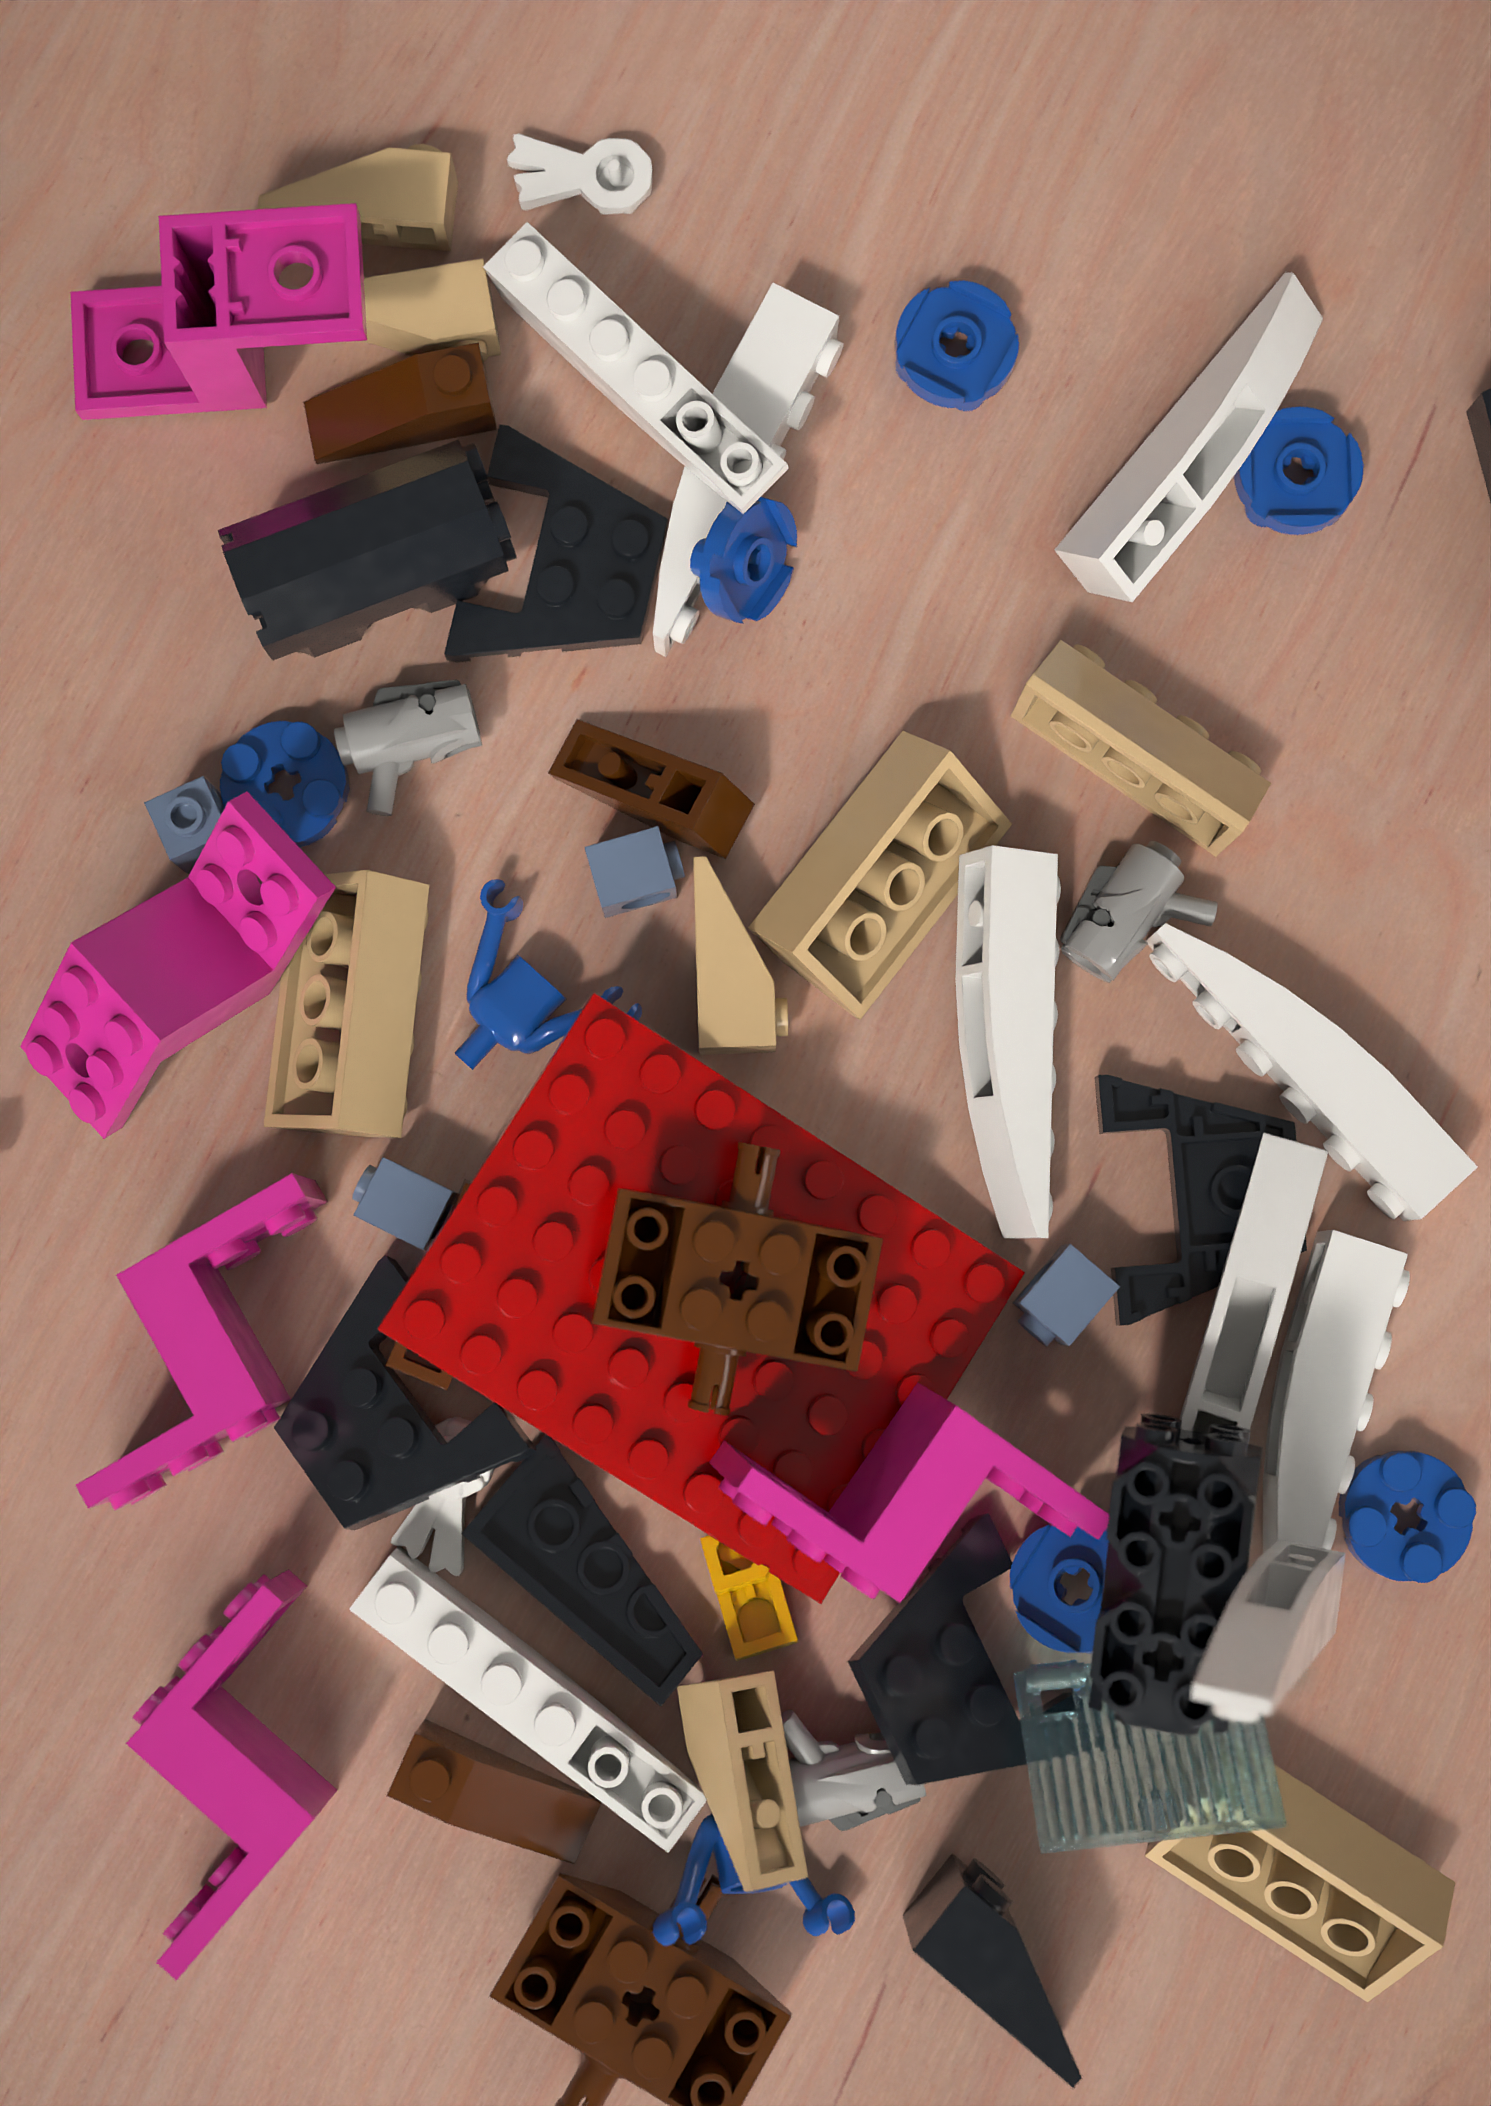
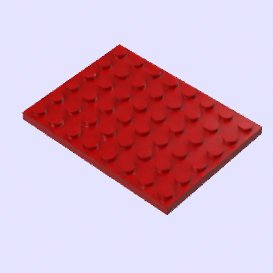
[377,993,1025,1604]

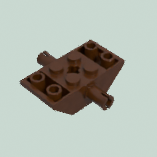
[592,1142,883,1415]
[489,1871,792,2106]

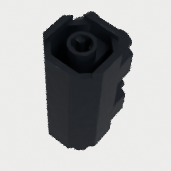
[218,439,517,661]
[1089,1414,1263,1736]

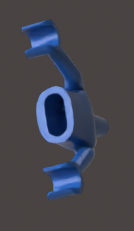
[454,879,642,1070]
[653,1812,855,1946]

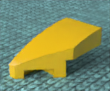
[700,1536,799,1661]

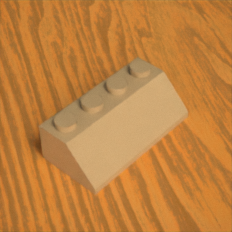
[1011,640,1271,857]
[748,731,1012,1020]
[263,870,429,1138]
[1145,1735,1456,2002]

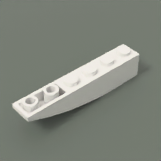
[483,222,789,514]
[1054,272,1323,602]
[653,283,843,657]
[955,845,1061,1239]
[1146,923,1478,1221]
[1179,1132,1328,1433]
[1263,1230,1410,1553]
[1191,1540,1346,1722]
[349,1546,707,1853]

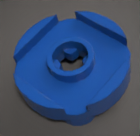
[894,280,1019,411]
[1234,407,1363,535]
[690,497,797,624]
[220,721,350,848]
[1338,1451,1476,1583]
[1010,1525,1108,1654]

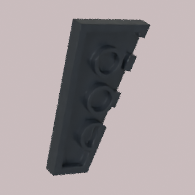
[461,1434,703,1706]

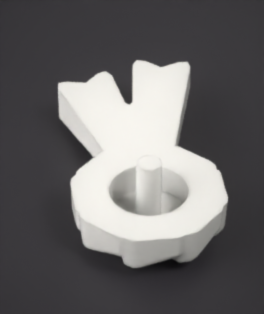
[507,134,652,215]
[391,1417,494,1576]

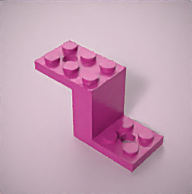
[70,203,367,420]
[20,792,336,1139]
[75,1173,328,1511]
[709,1383,1109,1603]
[126,1569,337,1981]

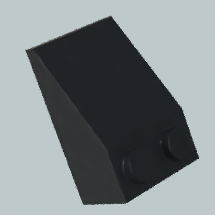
[903,1853,1082,2089]

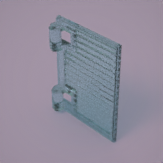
[1013,1660,1287,1854]

